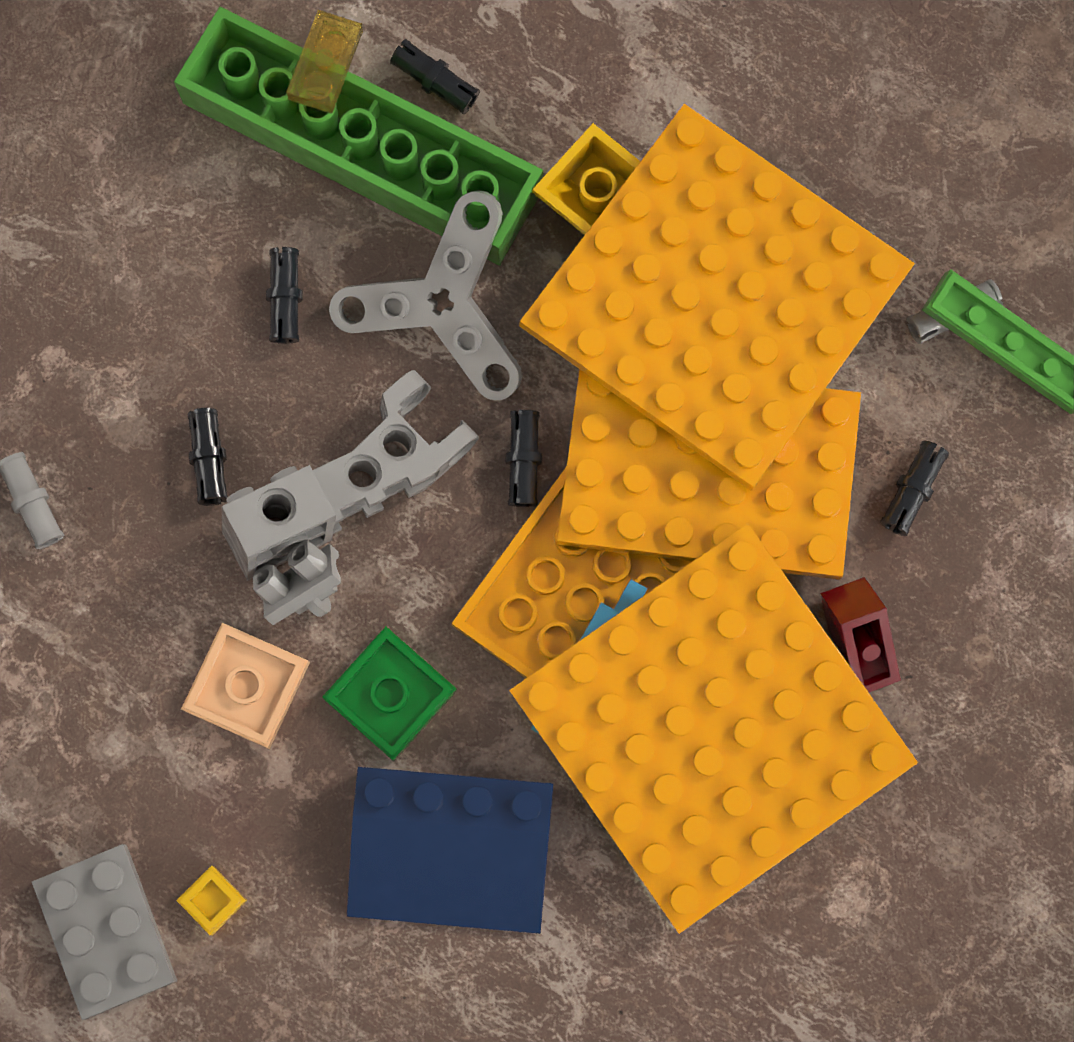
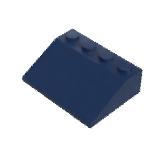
[347,767,553,934]

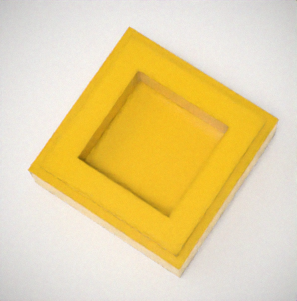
[176,866,248,936]

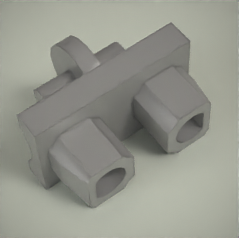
[253,540,341,625]

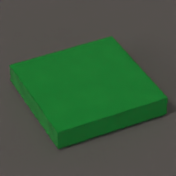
[322,626,457,762]

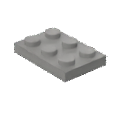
[32,844,177,1020]

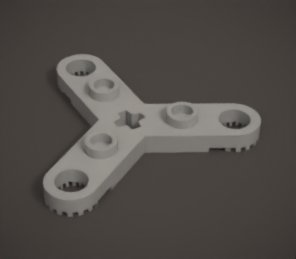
[329,190,522,400]

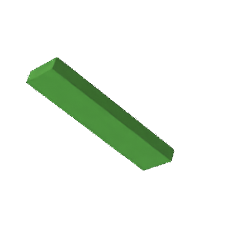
[922,270,1074,414]

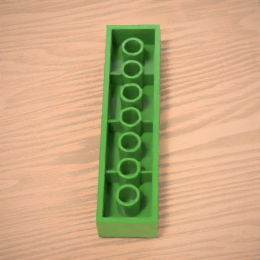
[174,6,543,266]

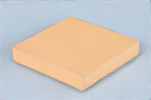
[181,623,310,749]

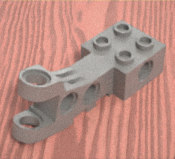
[222,370,479,581]

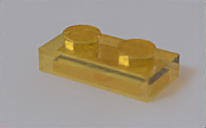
[286,10,363,113]

